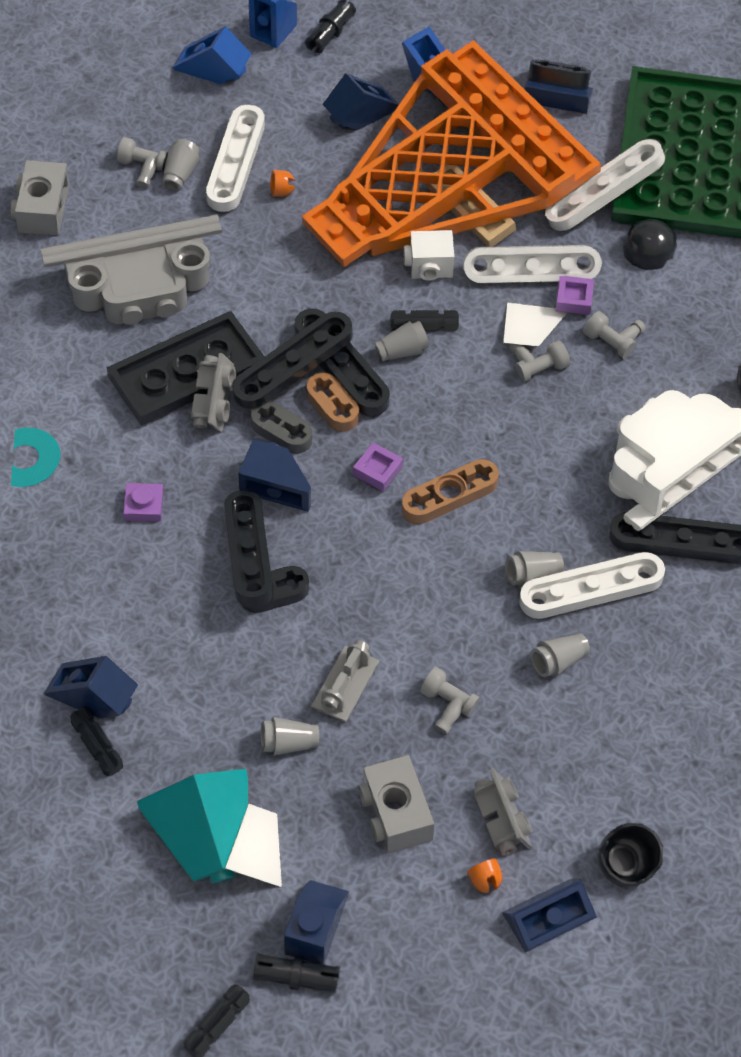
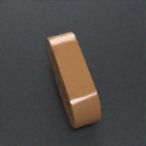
[307,373,359,432]

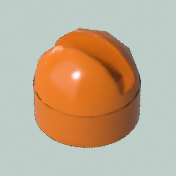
[270,170,295,197]
[467,859,503,893]

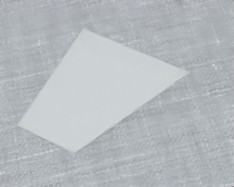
[504,303,568,346]
[225,804,282,887]

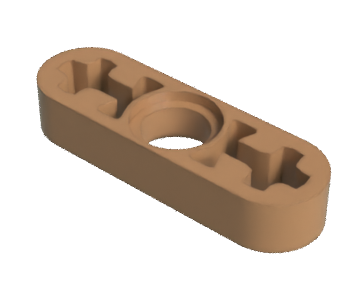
[402,459,499,524]

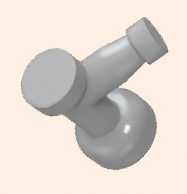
[117,137,168,189]
[583,311,646,359]
[509,340,570,382]
[420,666,480,735]

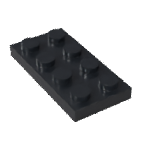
[106,311,265,426]

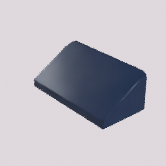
[524,79,593,114]
[502,878,597,952]

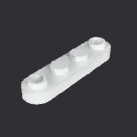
[206,105,265,212]
[545,139,665,231]
[463,245,602,283]
[519,552,665,619]

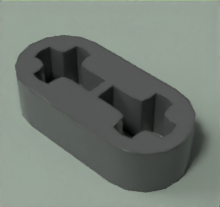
[251,401,312,454]

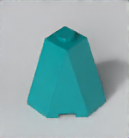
[137,769,248,885]

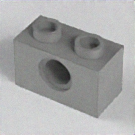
[11,160,69,236]
[358,755,434,853]

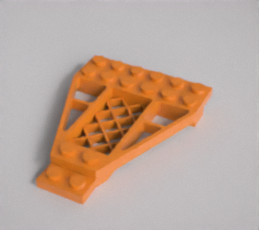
[302,40,601,267]

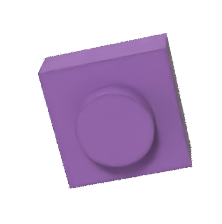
[556,275,594,315]
[353,442,404,492]
[124,483,164,521]

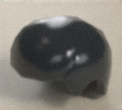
[623,219,677,270]
[597,823,663,887]

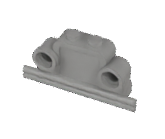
[40,215,222,325]

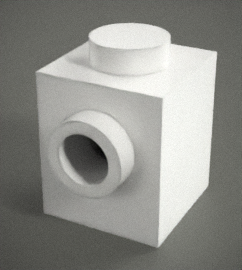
[404,230,454,281]

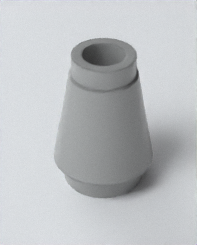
[162,139,200,191]
[375,321,430,362]
[505,551,564,588]
[531,633,590,677]
[260,717,319,756]

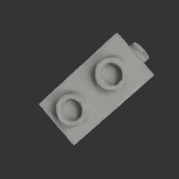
[190,353,236,432]
[311,640,380,723]
[473,768,533,856]

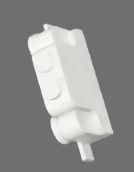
[608,390,741,531]

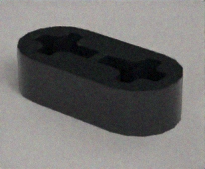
[528,60,591,89]
[242,566,309,613]

